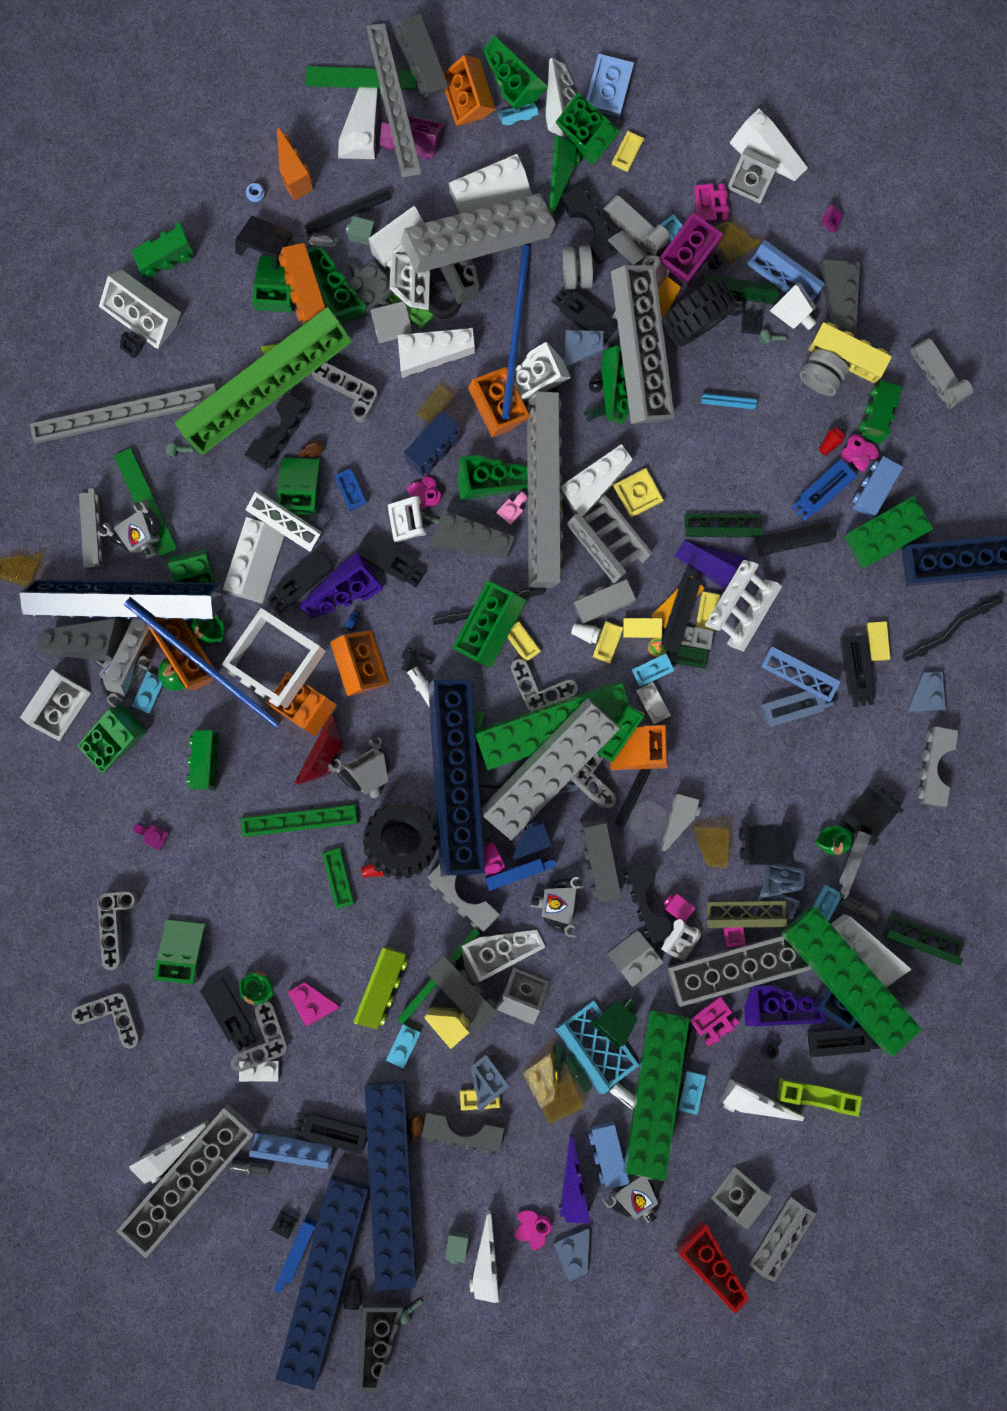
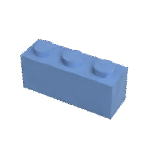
[852,456,903,519]
[588,1122,629,1190]

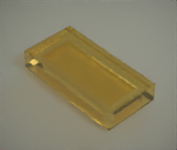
[416,385,454,424]

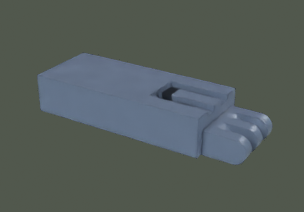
[761,687,836,728]

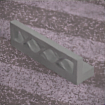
[79,488,104,569]
[749,1197,816,1282]

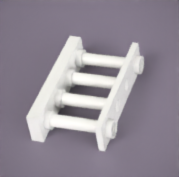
[705,560,782,651]

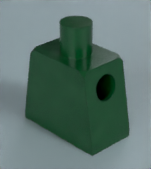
[590,997,638,1047]

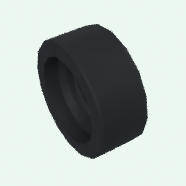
[428,281,461,319]

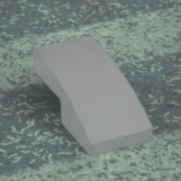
[681,626,714,650]

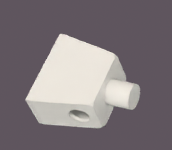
[770,282,817,330]

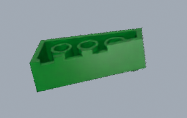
[307,245,366,324]

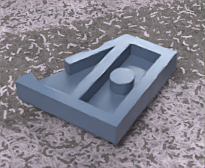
[565,330,603,368]
[471,1055,510,1111]

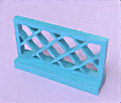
[555,1001,639,1094]

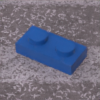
[334,468,367,511]

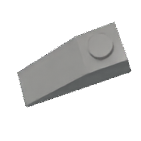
[660,794,701,851]

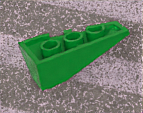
[483,35,548,109]
[549,136,580,219]
[601,346,629,424]
[457,455,528,500]

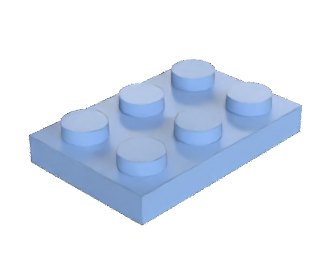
[586,54,634,117]

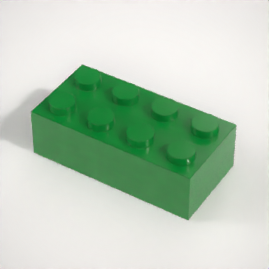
[844,496,933,570]

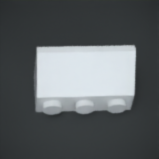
[369,206,424,270]
[20,669,91,741]

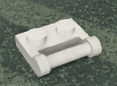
[388,496,426,542]
[661,919,701,961]

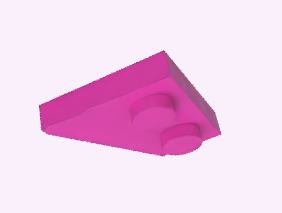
[288,982,340,1026]

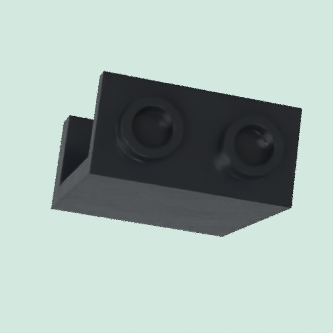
[235,215,294,269]
[840,785,904,846]
[739,822,794,865]

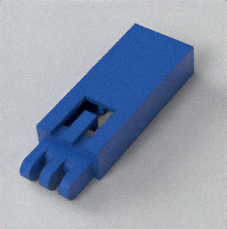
[791,459,857,521]
[485,859,556,891]
[274,1216,318,1293]

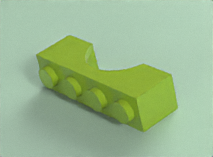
[776,1078,862,1117]

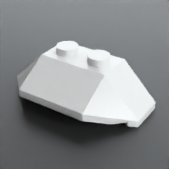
[390,244,430,310]

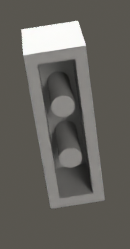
[573,579,636,625]

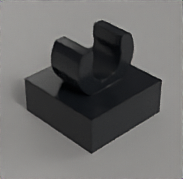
[741,313,761,334]
[120,331,144,358]
[271,1211,298,1239]

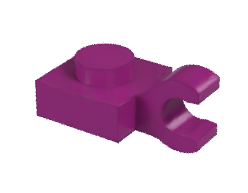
[132,824,169,851]

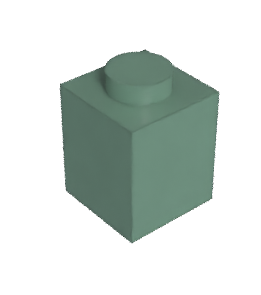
[346,216,376,246]
[445,1231,469,1265]

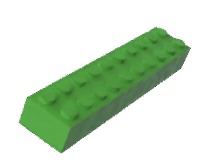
[175,307,352,455]

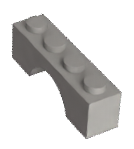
[103,617,154,696]
[917,727,958,807]
[427,864,500,932]

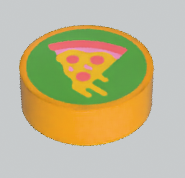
[648,638,667,657]

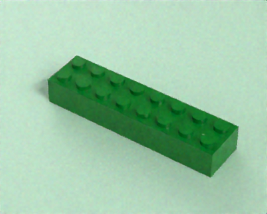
[475,681,629,770]
[781,907,922,1056]
[623,1011,689,1181]

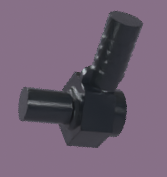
[401,647,434,672]

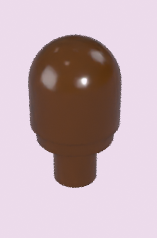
[298,440,324,458]
[408,1114,425,1143]

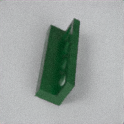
[703,275,779,305]
[684,514,763,537]
[883,914,964,966]

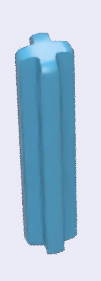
[701,393,757,409]

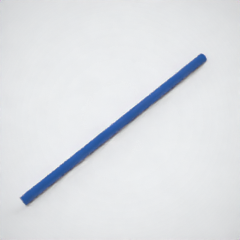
[502,245,530,419]
[123,599,281,728]

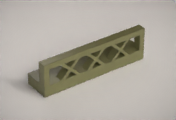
[707,900,787,928]

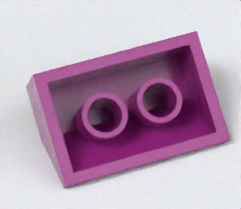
[379,115,444,159]
[659,212,723,286]

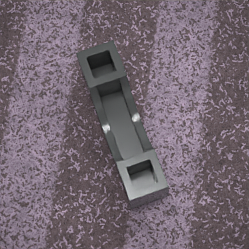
[422,1110,504,1154]

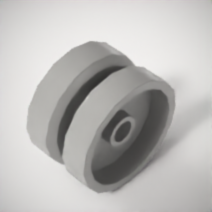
[563,245,593,290]
[799,349,849,396]

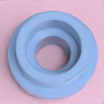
[246,183,265,202]

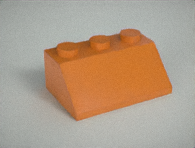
[443,55,495,126]
[468,367,530,438]
[330,630,389,696]

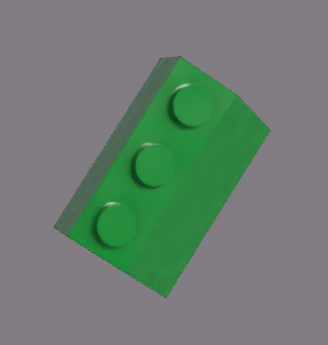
[186,730,219,791]

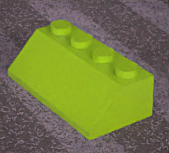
[353,945,409,1029]

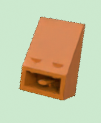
[277,128,313,201]
[266,672,337,737]
[610,725,668,770]

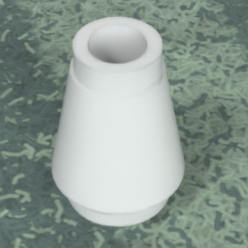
[571,623,601,644]

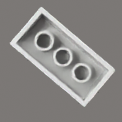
[449,154,532,214]
[99,270,181,349]
[223,517,285,604]

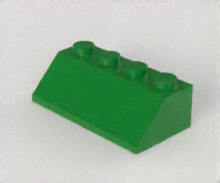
[452,580,527,668]

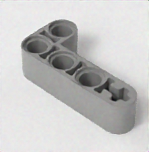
[602,195,670,256]
[911,338,973,409]
[311,362,378,423]
[97,891,139,970]

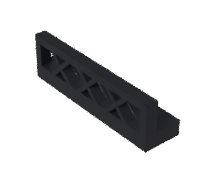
[755,522,837,557]
[659,572,701,654]

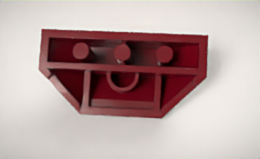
[294,714,344,785]

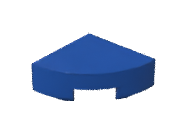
[345,611,360,631]

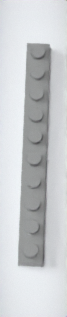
[367,24,421,177]
[30,383,217,444]

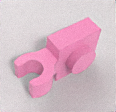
[496,492,528,526]

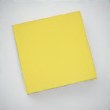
[613,468,664,518]

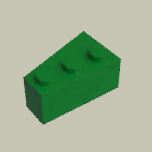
[131,222,195,277]
[858,380,902,444]

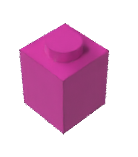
[483,842,506,877]
[663,893,695,921]

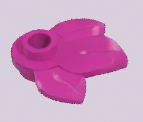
[841,434,879,471]
[407,476,441,511]
[514,1210,552,1250]

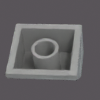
[727,148,779,204]
[607,930,663,987]
[497,967,549,1025]
[711,1167,772,1229]

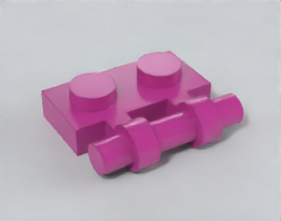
[694,184,730,223]
[689,996,739,1047]

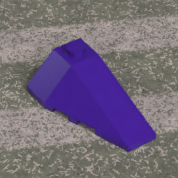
[675,540,758,590]
[300,553,383,619]
[744,985,826,1026]
[559,1134,591,1223]

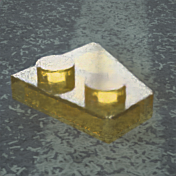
[715,221,761,263]
[0,552,43,587]
[692,826,730,868]
[522,1053,559,1108]
[541,1072,585,1124]

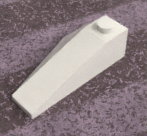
[730,109,808,181]
[461,930,545,983]
[469,1210,499,1303]

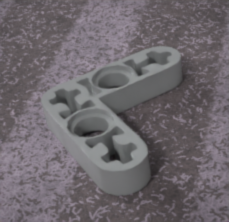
[511,659,578,711]
[571,753,616,809]
[72,993,140,1049]
[231,1002,287,1072]

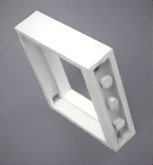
[221,608,326,709]

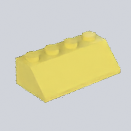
[808,322,892,384]
[424,1006,471,1049]

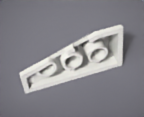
[546,58,576,137]
[338,87,378,159]
[514,342,571,402]
[720,1079,804,1121]
[129,1120,210,1184]

